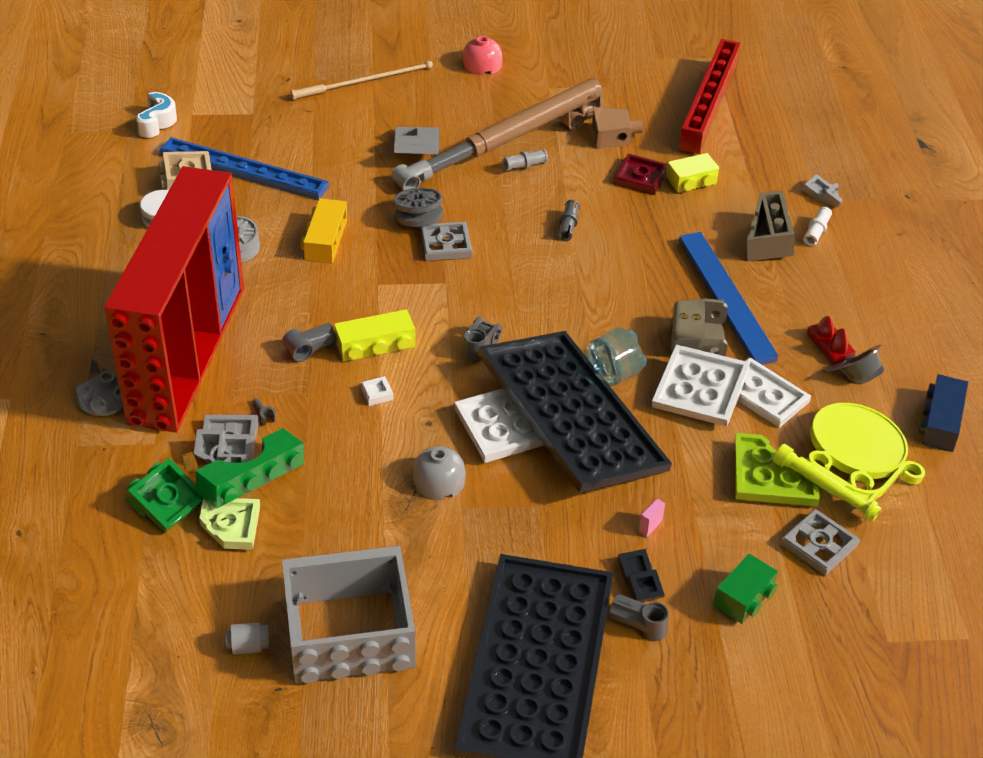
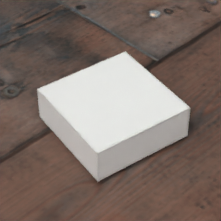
[361,376,393,406]

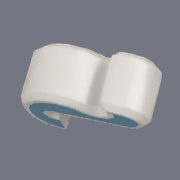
[136,92,177,138]

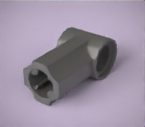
[282,323,337,362]
[609,594,669,641]

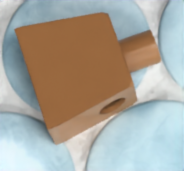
[592,107,643,149]

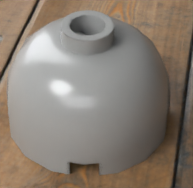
[412,446,466,500]

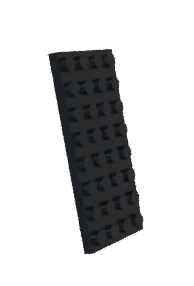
[477,331,672,493]
[454,554,614,758]

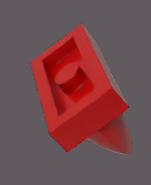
[807,316,856,365]

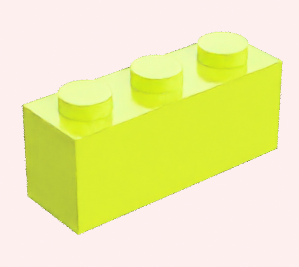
[334,309,415,362]

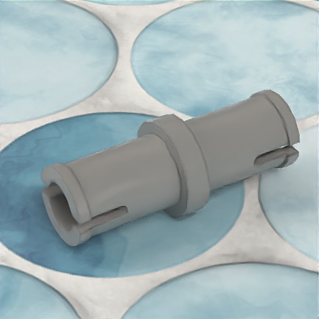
[502,149,548,171]

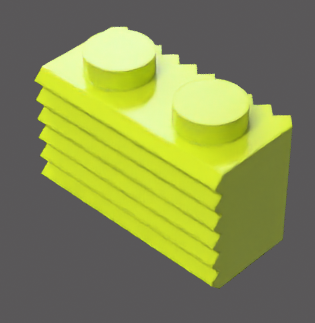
[665,153,719,193]

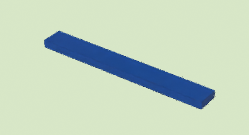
[160,137,329,200]
[679,232,778,365]

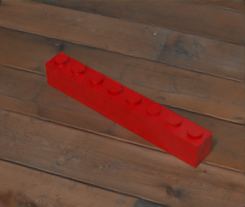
[679,39,741,154]

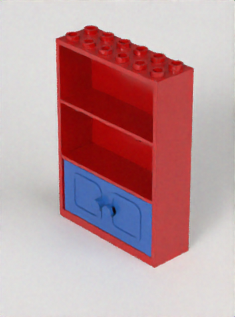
[104,166,244,433]

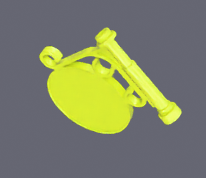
[773,403,925,522]

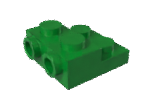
[125,458,203,533]

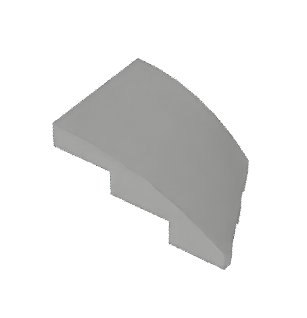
[394,127,439,154]
[194,415,259,463]

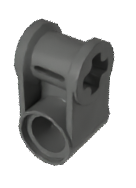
[463,317,502,362]

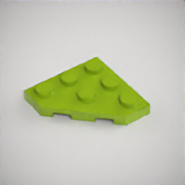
[734,433,820,507]

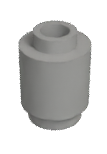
[225,622,270,655]

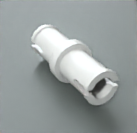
[803,207,832,246]

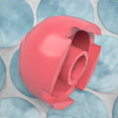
[462,36,503,75]

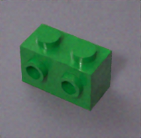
[713,553,778,624]

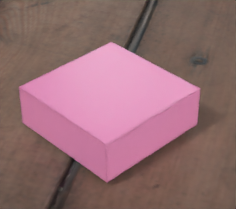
[639,499,665,538]

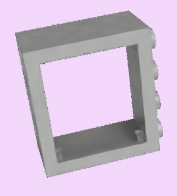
[282,546,416,683]

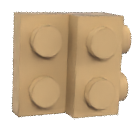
[159,151,212,190]

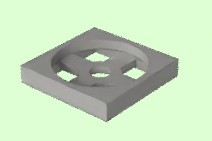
[420,222,472,261]
[780,509,860,576]

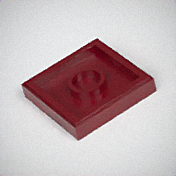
[613,153,667,195]

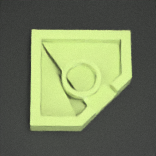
[199,498,260,550]

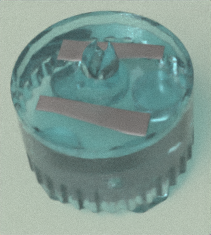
[587,328,647,386]

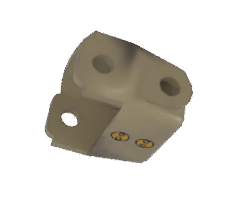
[670,299,728,357]

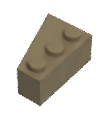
[747,190,794,261]

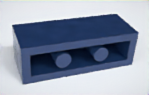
[919,374,969,452]

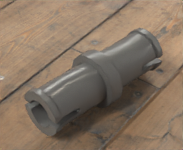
[557,199,580,241]

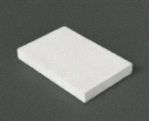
[737,358,811,428]

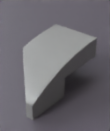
[802,174,842,207]

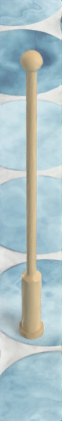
[290,61,433,100]

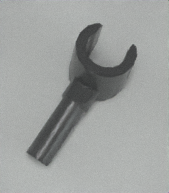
[253,398,276,425]

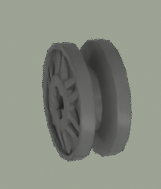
[394,188,443,227]

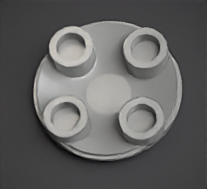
[76,371,123,416]

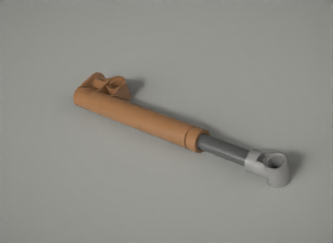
[392,78,603,191]

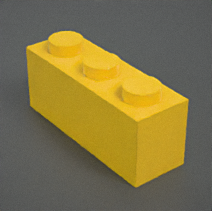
[301,198,347,264]

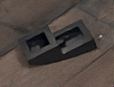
[617,549,665,602]

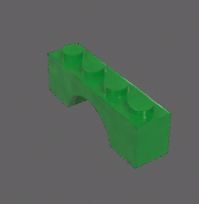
[196,428,304,508]

